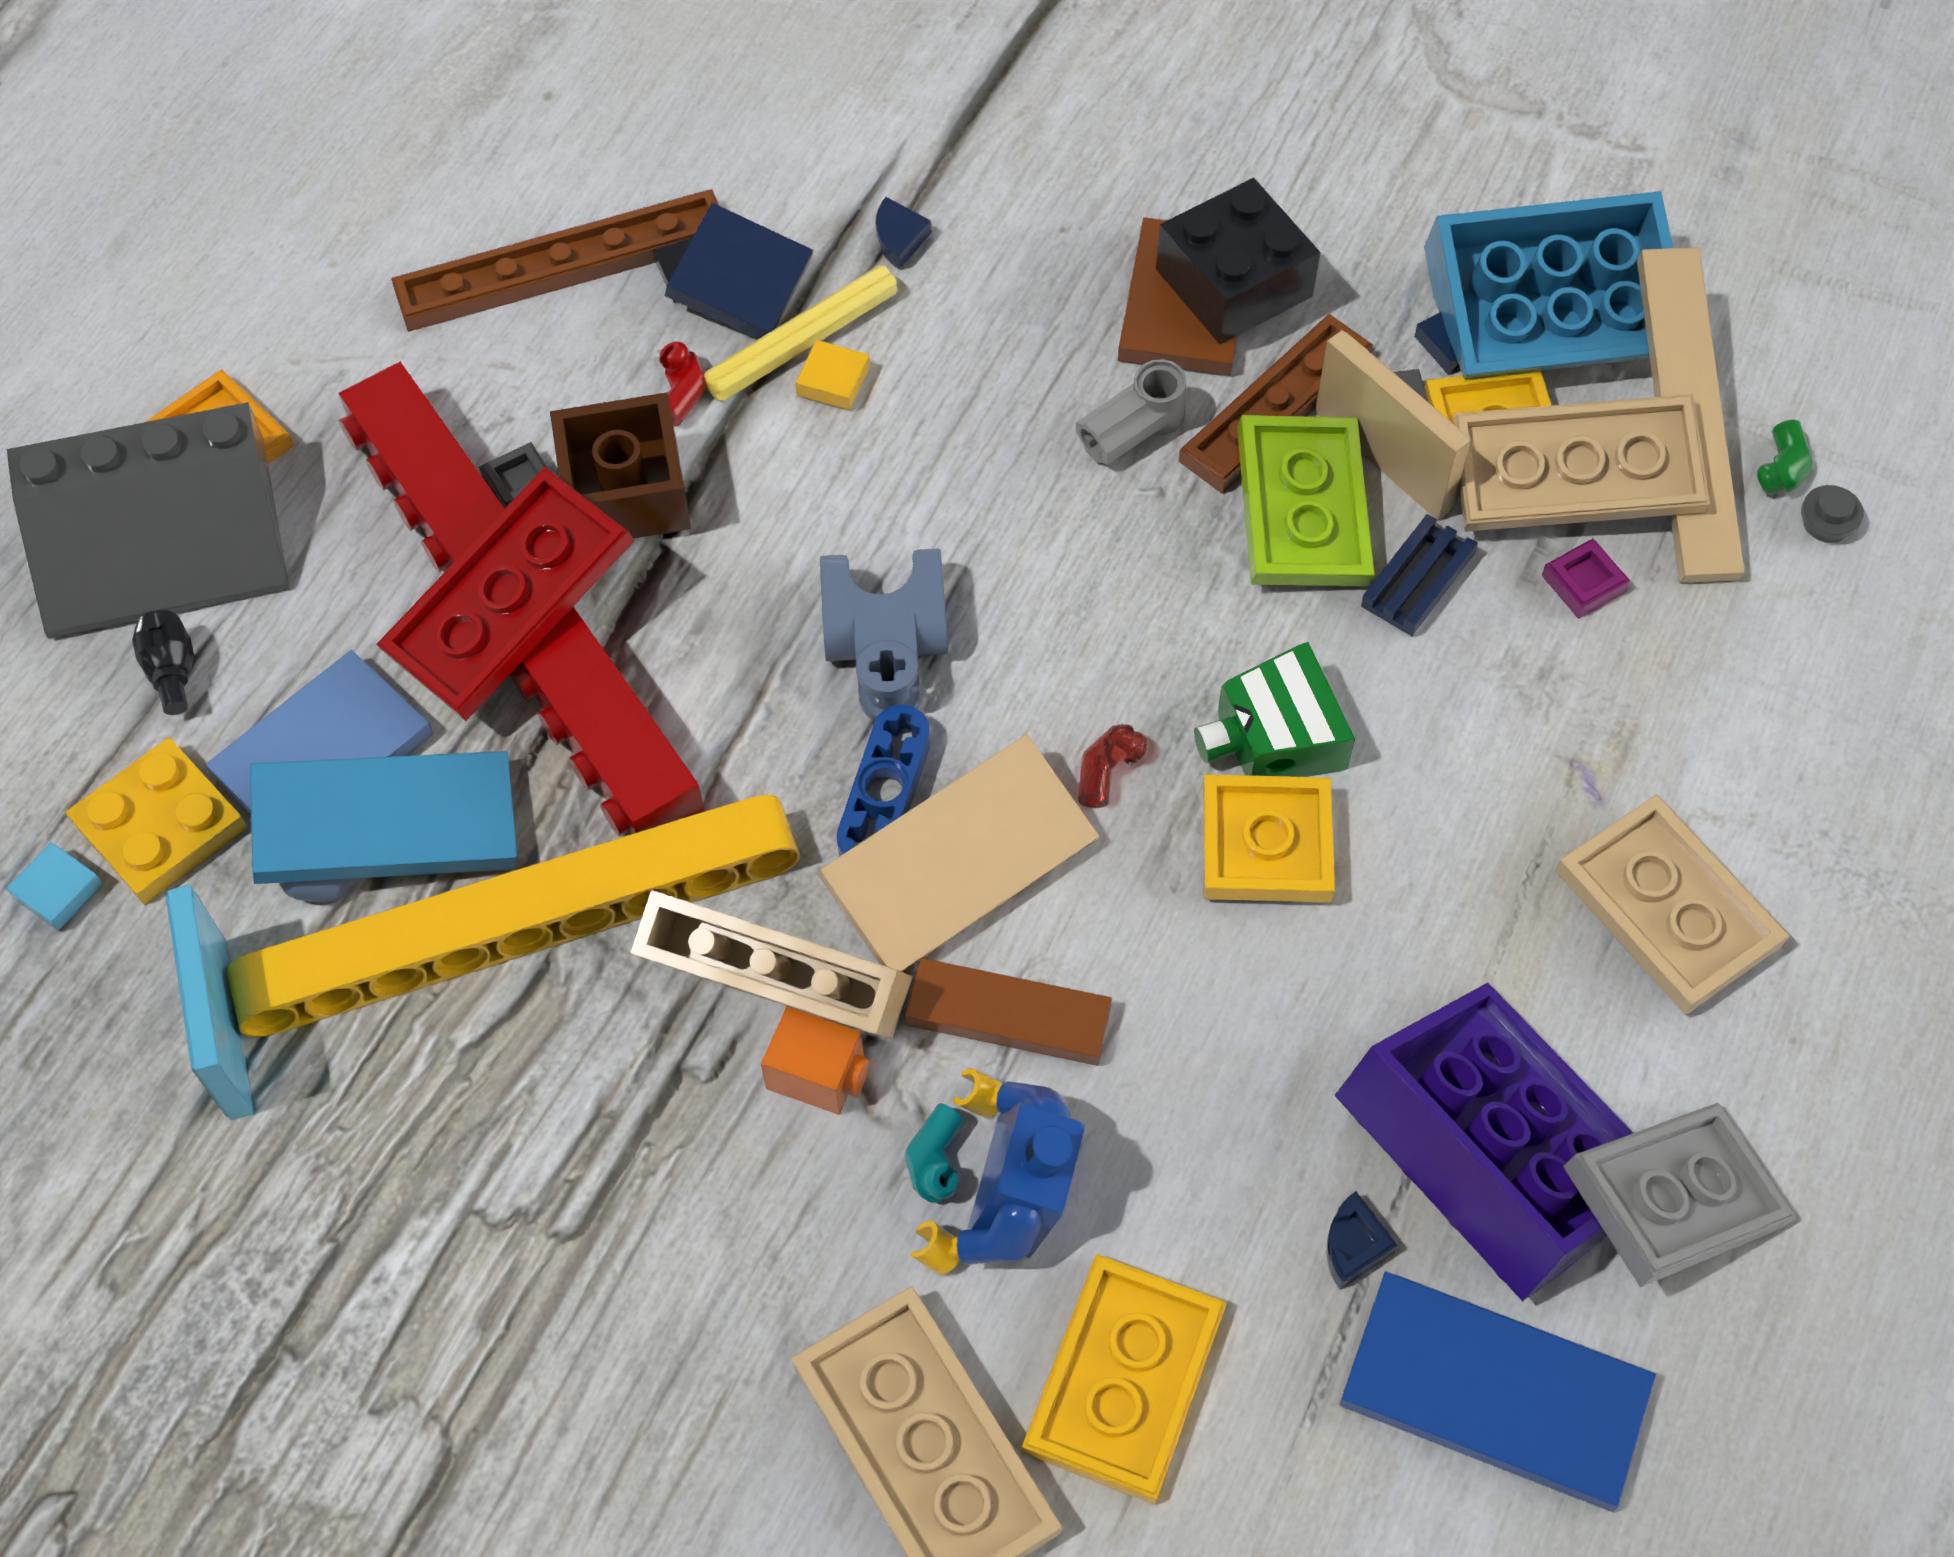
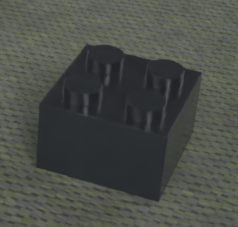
[1156,177,1321,344]

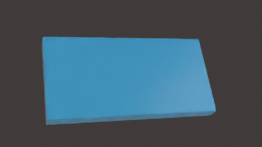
[250,751,517,884]

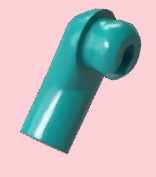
[905,1103,965,1203]

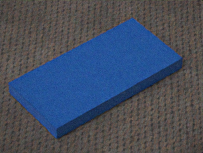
[1339,1271,1656,1513]

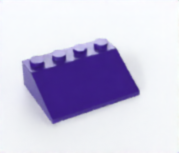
[1334,982,1633,1302]

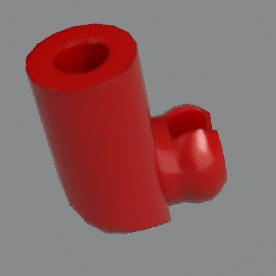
[659,341,707,426]

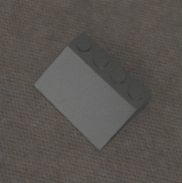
[6,402,290,639]

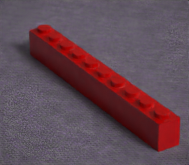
[338,361,705,837]

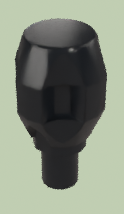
[132,610,194,715]

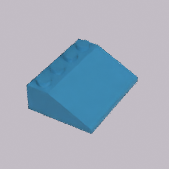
[1424,191,1673,379]

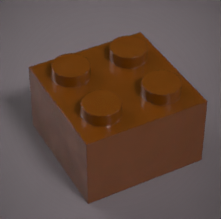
[550,392,692,539]

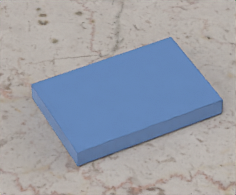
[205,649,434,814]

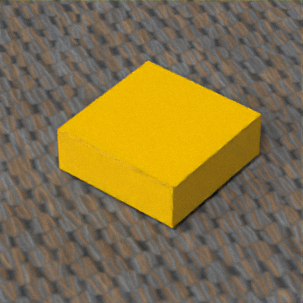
[795,340,870,410]

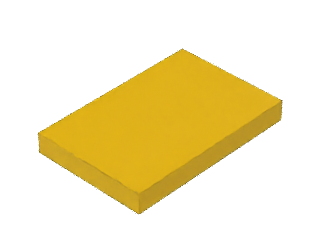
[1022,1254,1227,1505]

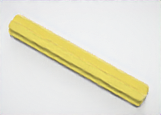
[704,265,898,401]

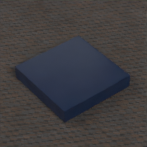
[664,203,814,339]

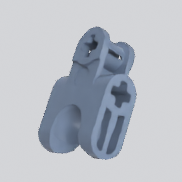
[820,548,948,721]

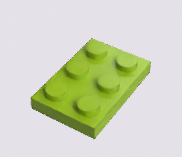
[1237,415,1375,586]

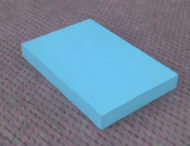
[165,884,254,1120]

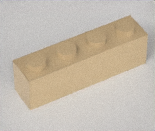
[630,890,913,1039]

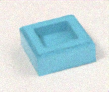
[5,842,103,931]

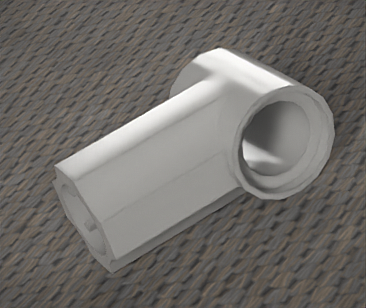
[1076,359,1186,465]

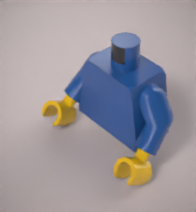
[910,1068,1084,1275]

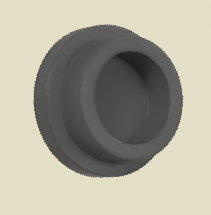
[1801,485,1864,543]

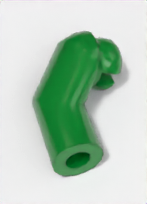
[1757,419,1813,495]

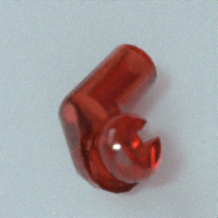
[1078,724,1147,808]

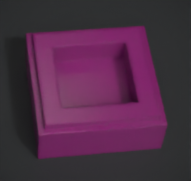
[1542,538,1630,619]

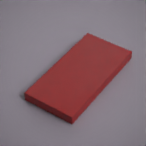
[376,467,634,721]

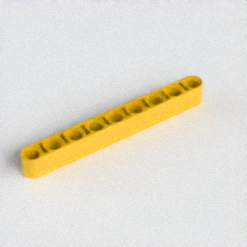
[226,795,800,1037]

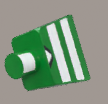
[1194,642,1355,777]

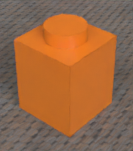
[761,1006,870,1115]

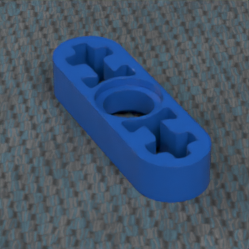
[837,705,930,857]

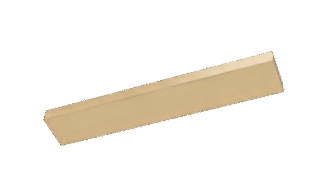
[1637,247,1745,583]

